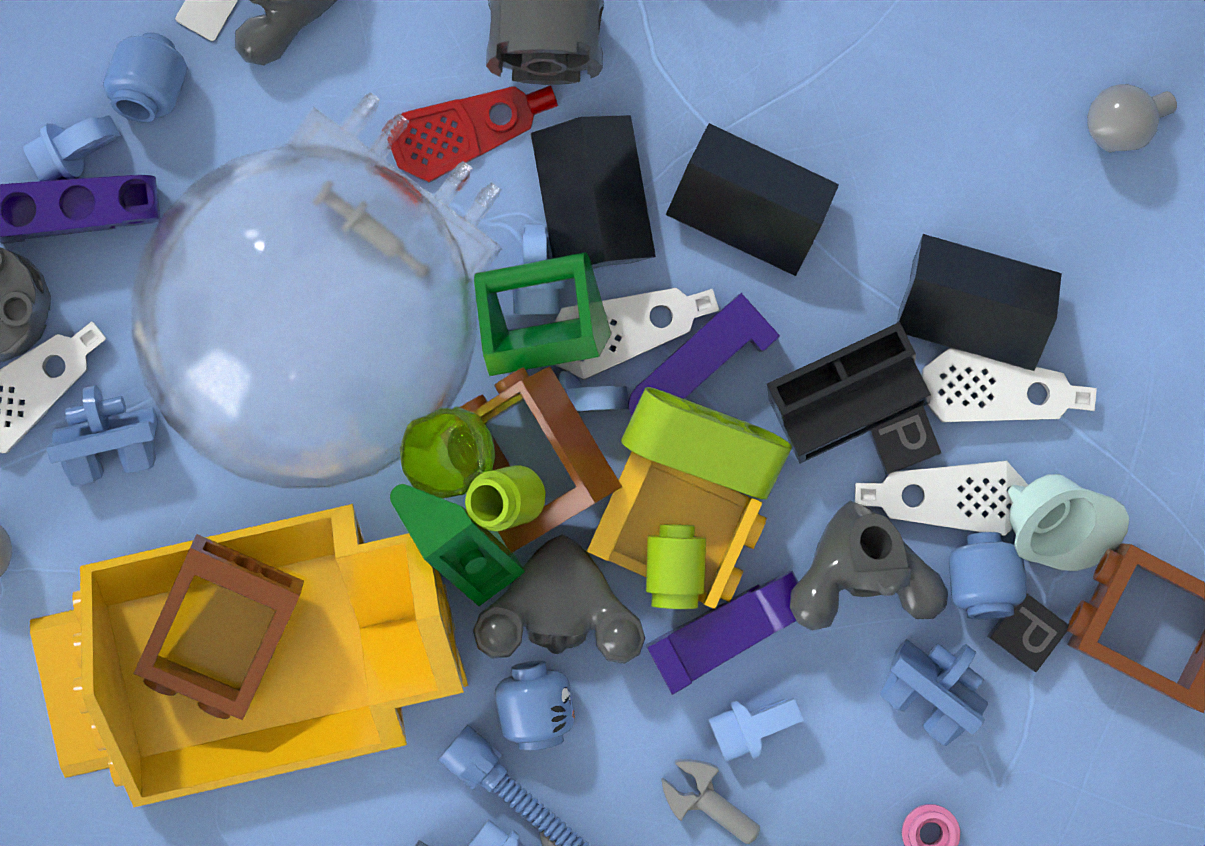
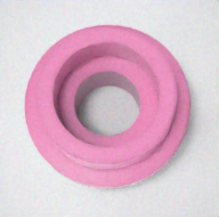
[901,804,960,846]

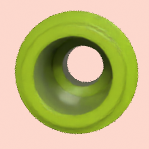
[465,465,546,531]
[646,524,706,609]

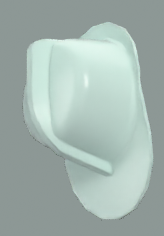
[1008,474,1129,571]

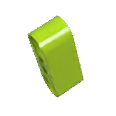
[621,387,792,500]

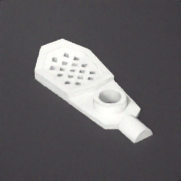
[555,288,720,380]
[0,321,106,454]
[921,347,1097,422]
[855,461,1028,536]

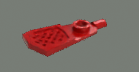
[388,85,558,183]

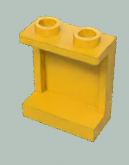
[587,451,767,609]

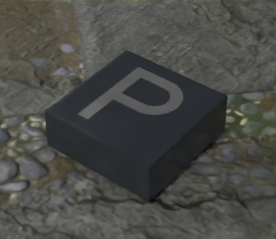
[869,406,941,475]
[987,594,1069,672]

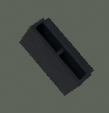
[531,115,656,269]
[665,123,839,276]
[897,234,1062,371]
[767,322,931,464]

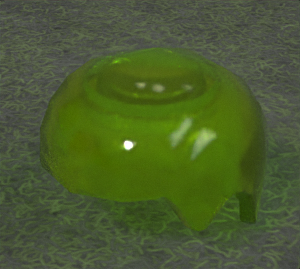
[399,406,496,499]

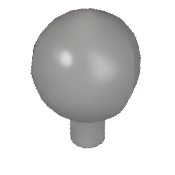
[1087,84,1177,153]

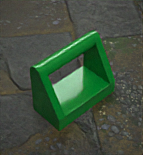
[474,252,611,376]
[390,484,525,607]

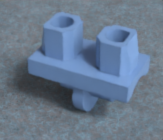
[46,385,158,486]
[880,639,988,746]

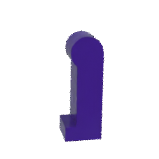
[0,175,161,244]
[628,293,780,417]
[646,570,798,695]

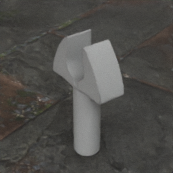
[661,759,760,844]

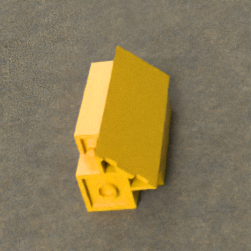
[30,504,468,807]

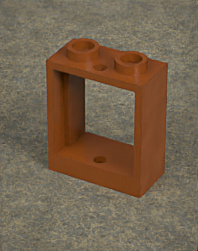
[439,366,622,553]
[133,534,304,720]
[1067,543,1205,713]

